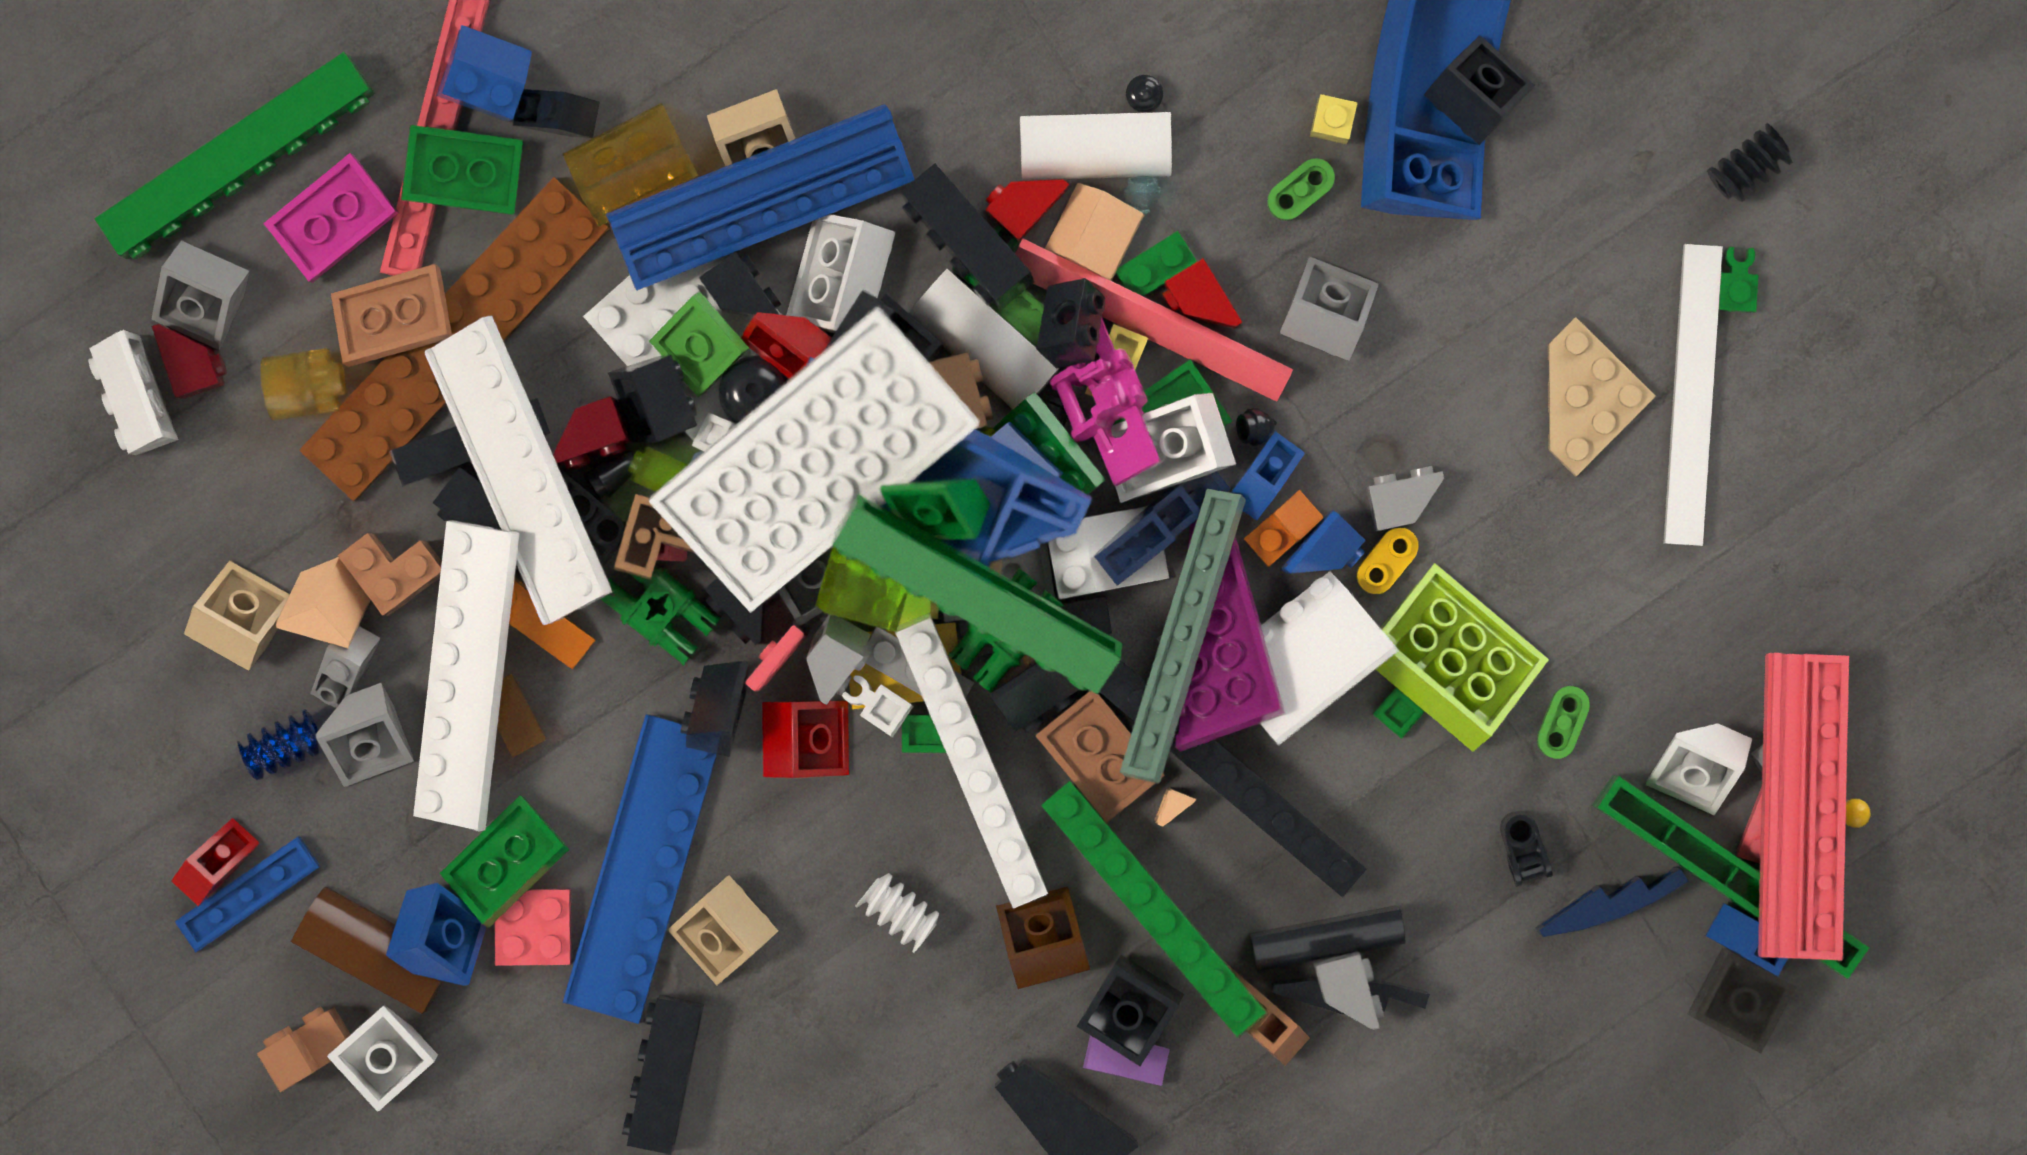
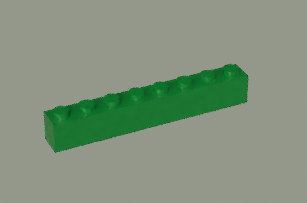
[94,52,375,260]
[832,494,1122,694]
[1592,775,1869,979]
[1041,781,1268,1038]

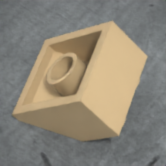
[707,89,796,166]
[184,561,290,671]
[667,875,778,985]

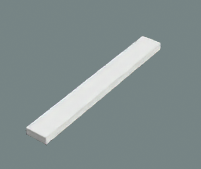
[1663,244,1723,546]

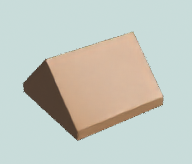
[1045,183,1144,281]
[276,557,371,648]

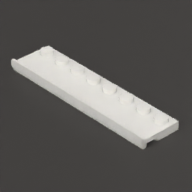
[425,316,612,625]
[413,520,520,832]

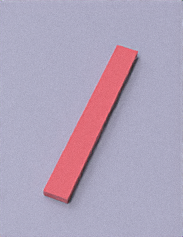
[380,0,490,276]
[1015,239,1293,402]

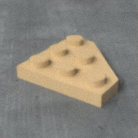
[1548,317,1656,476]

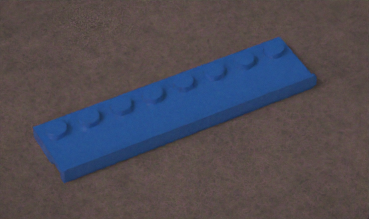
[606,104,915,291]
[563,714,717,1024]

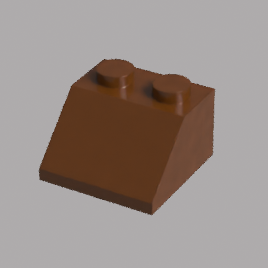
[996,886,1090,989]

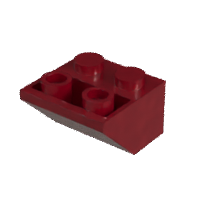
[553,396,633,471]

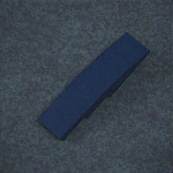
[1094,472,1230,586]
[1535,867,1688,937]

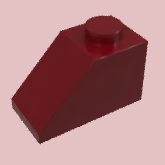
[151,324,227,399]

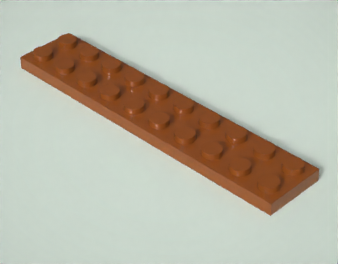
[299,177,610,502]

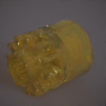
[261,348,346,421]

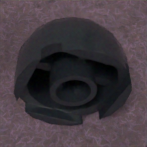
[718,355,790,424]

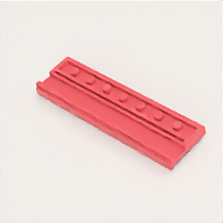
[1758,653,1849,960]

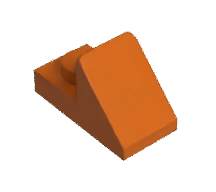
[1243,489,1324,567]

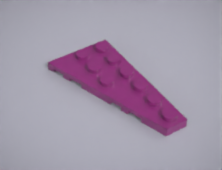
[1175,519,1285,752]

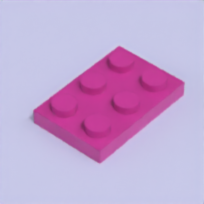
[263,153,399,283]

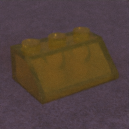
[563,103,698,227]

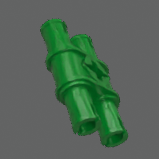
[601,566,722,666]
[948,568,1063,693]

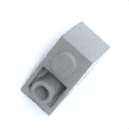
[1366,466,1444,531]
[806,612,870,705]
[310,626,380,708]
[1314,951,1384,1030]

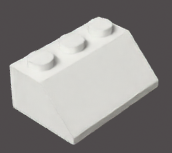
[787,214,895,333]
[88,330,178,455]

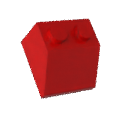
[762,700,849,778]

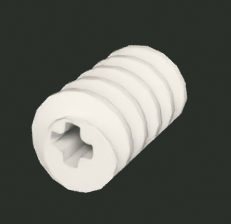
[855,873,939,953]

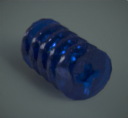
[237,709,319,780]

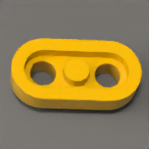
[1356,528,1419,594]

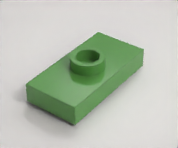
[989,290,1044,347]

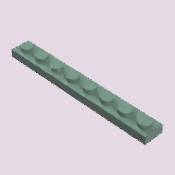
[1120,489,1246,784]

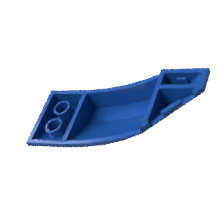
[1361,0,1511,220]
[806,357,1091,567]

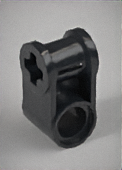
[1500,811,1553,887]

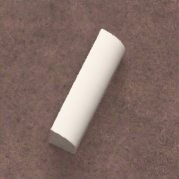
[1020,112,1172,180]
[909,269,1059,409]

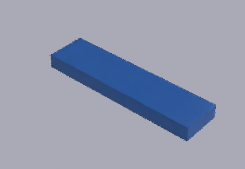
[175,836,321,952]

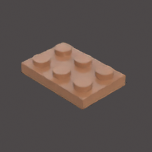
[331,264,452,367]
[1035,691,1165,823]

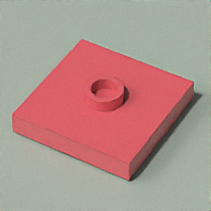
[745,625,808,691]

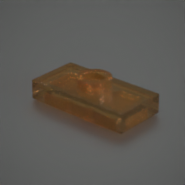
[497,674,547,757]

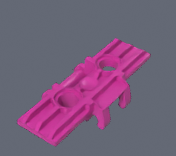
[1050,319,1161,486]

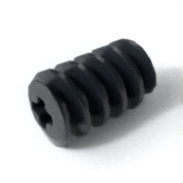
[1707,123,1793,202]

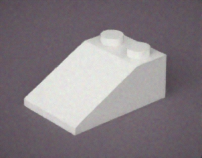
[1112,393,1236,502]
[1048,506,1169,599]

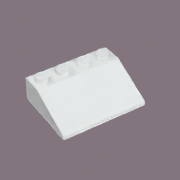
[1260,571,1398,745]

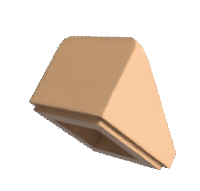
[1154,788,1197,827]

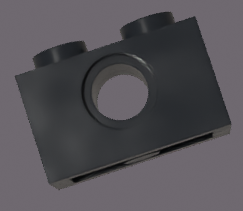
[1036,278,1105,369]

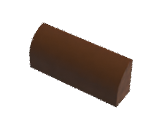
[290,887,444,1014]

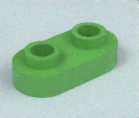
[1267,158,1335,221]
[1537,686,1590,759]

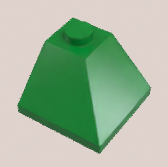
[879,479,990,540]

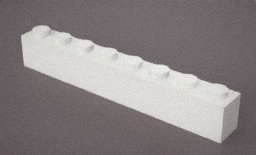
[895,613,1048,909]

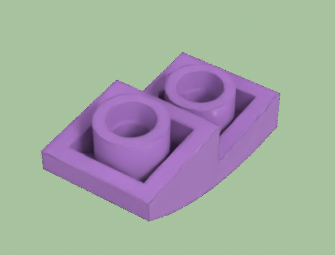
[1083,1035,1170,1086]

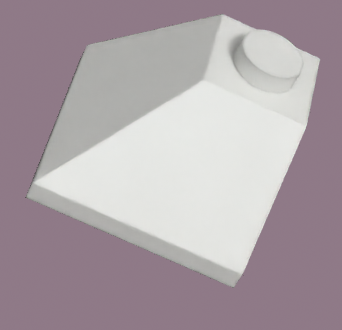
[1646,724,1752,815]

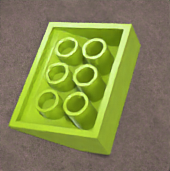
[1375,563,1549,752]

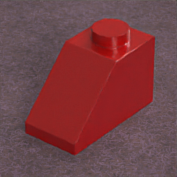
[985,179,1069,243]
[1162,258,1243,329]
[740,312,831,380]
[171,818,260,906]

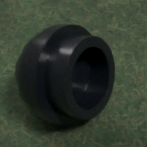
[1126,75,1163,113]
[1236,408,1277,446]

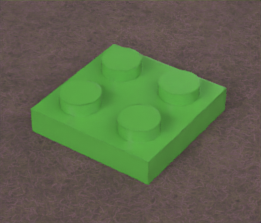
[649,292,749,397]

